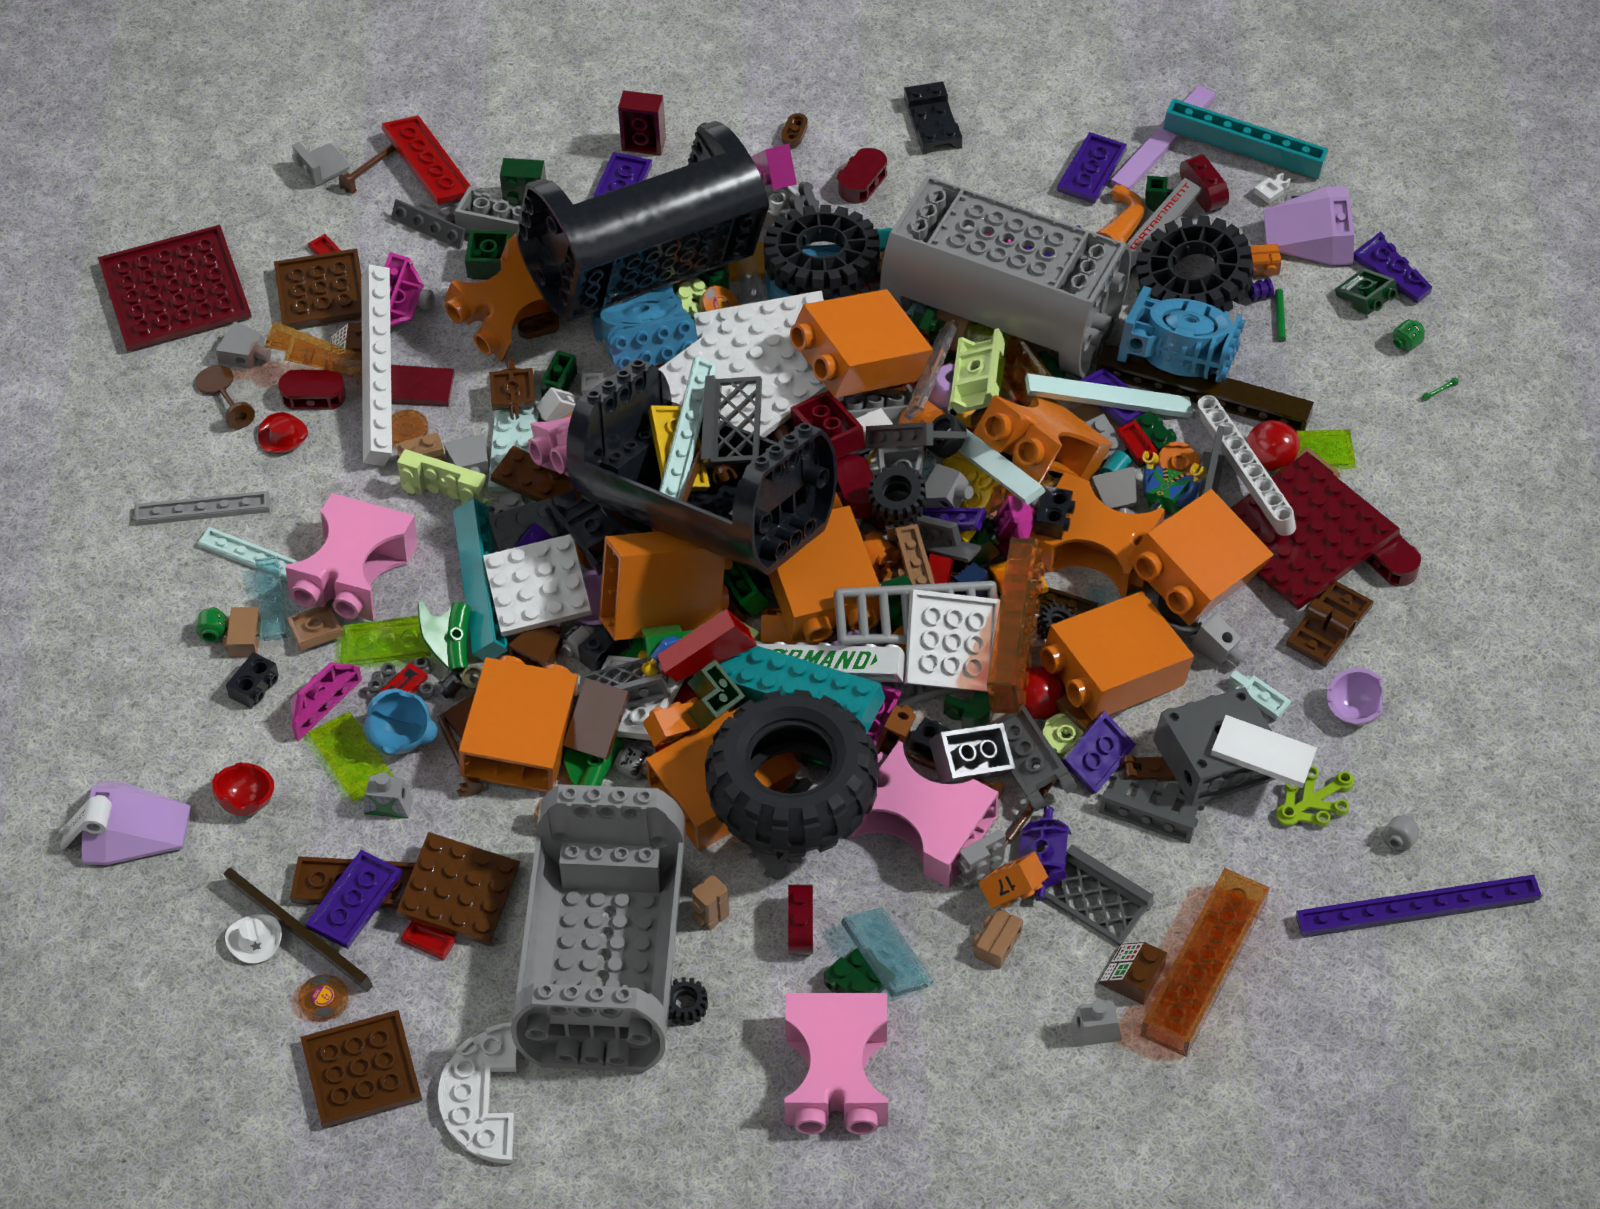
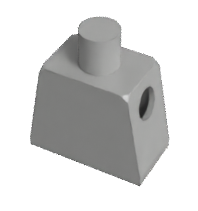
[215,321,271,369]
[444,433,489,475]
[925,464,974,508]
[1092,467,1137,513]
[1191,612,1246,667]
[1070,1000,1122,1047]

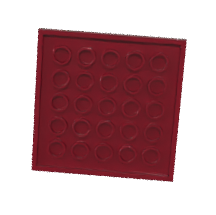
[98,225,252,352]
[1230,452,1400,610]

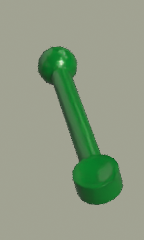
[1421,378,1459,401]

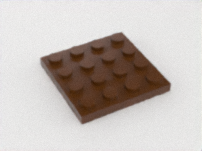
[274,248,362,330]
[396,832,520,946]
[300,1010,422,1128]

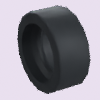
[926,413,967,458]

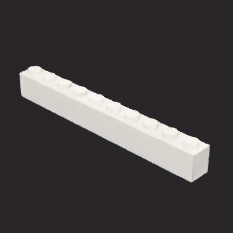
[361,264,392,466]

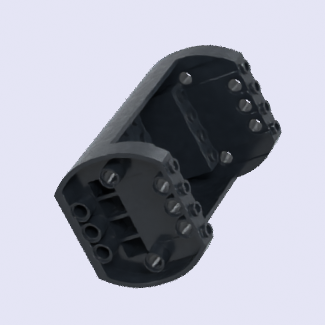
[516,121,770,322]
[566,358,837,575]

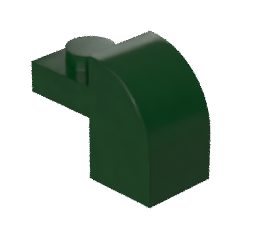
[1145,176,1186,212]
[911,309,946,344]
[943,691,998,729]

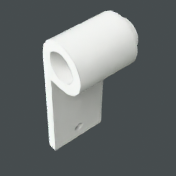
[59,795,112,849]

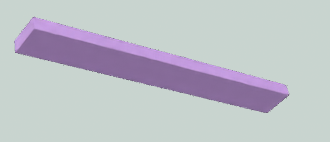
[1111,85,1216,190]

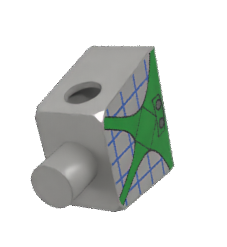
[364,772,413,819]

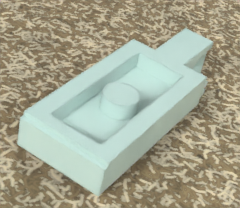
[1228,670,1291,721]

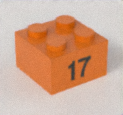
[978,851,1048,909]

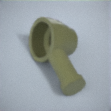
[462,665,482,689]

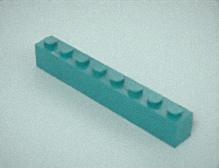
[1163,98,1329,179]
[453,498,508,661]

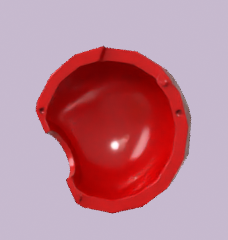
[1246,420,1300,472]
[1006,665,1065,719]
[212,762,275,816]

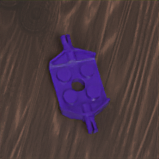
[1019,806,1071,901]

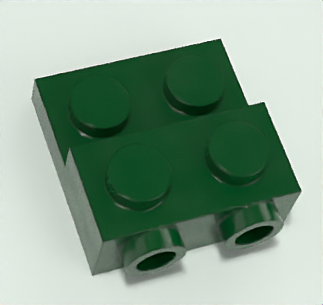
[1335,268,1398,314]
[1122,411,1177,468]
[824,946,894,993]

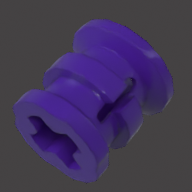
[1248,278,1274,302]

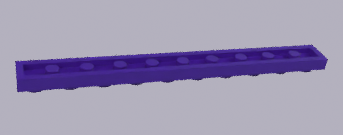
[1295,874,1542,936]

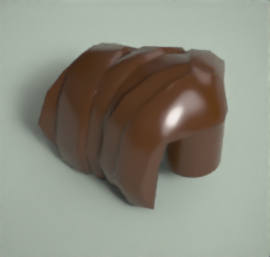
[712,464,738,486]

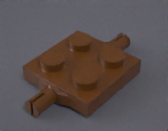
[489,358,536,420]

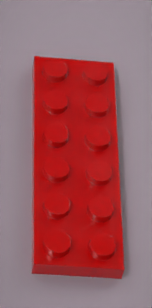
[382,115,471,205]

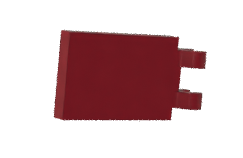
[391,365,455,407]

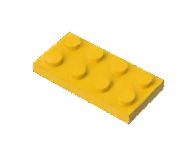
[648,405,710,491]

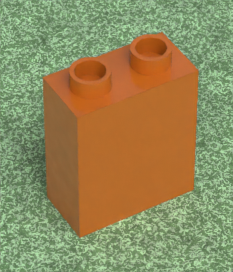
[789,289,933,398]
[1126,489,1274,626]
[768,505,880,643]
[599,531,733,640]
[1040,591,1194,721]
[459,656,578,793]
[646,708,801,851]

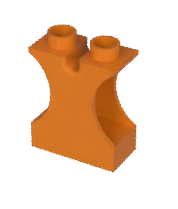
[444,234,560,362]
[973,395,1113,483]
[1026,472,1165,599]

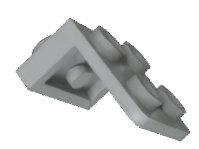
[292,142,350,186]

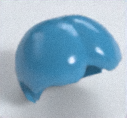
[364,688,438,755]

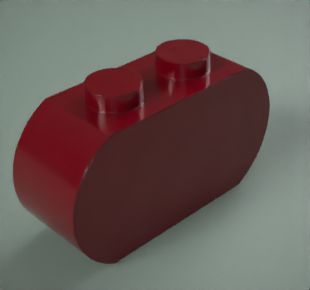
[837,148,887,204]
[1180,154,1229,212]
[278,369,346,410]
[836,454,874,519]
[1365,534,1421,586]
[788,884,813,955]

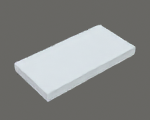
[1211,715,1317,788]

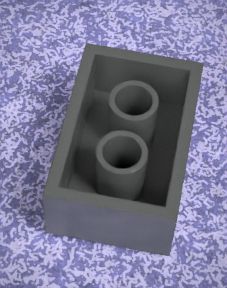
[929,723,1015,784]

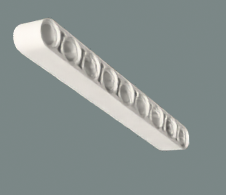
[1198,395,1296,536]

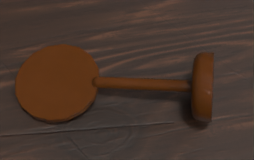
[195,365,255,430]

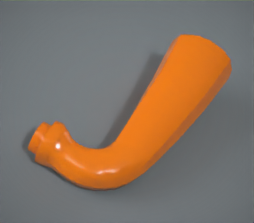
[1097,184,1145,243]

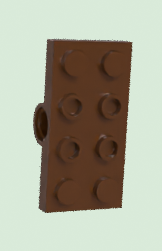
[1286,582,1374,667]

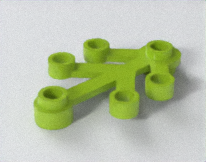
[1276,766,1354,827]

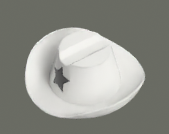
[225,914,282,963]

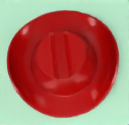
[258,412,308,453]

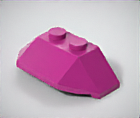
[384,252,424,326]
[993,496,1035,560]
[291,662,362,741]

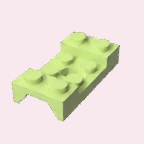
[950,328,1005,414]
[397,449,490,505]

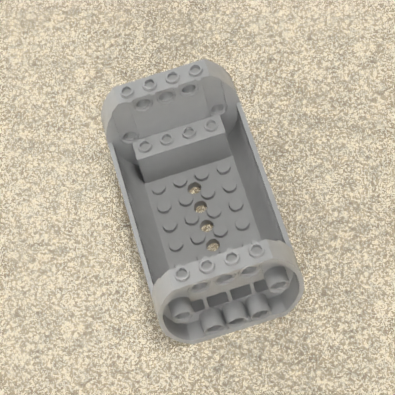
[880,175,1131,378]
[511,784,686,1072]

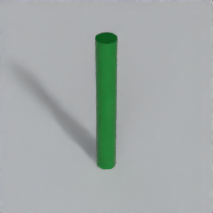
[1275,289,1286,342]

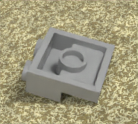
[957,829,1006,890]

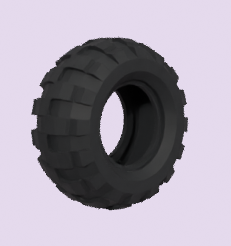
[705,689,879,857]

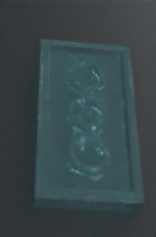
[841,907,934,998]

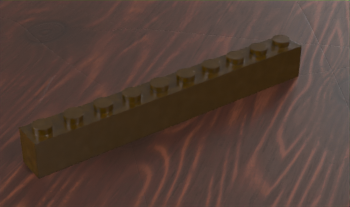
[1096,343,1314,434]

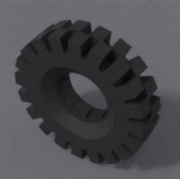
[764,205,880,300]
[1136,215,1254,312]

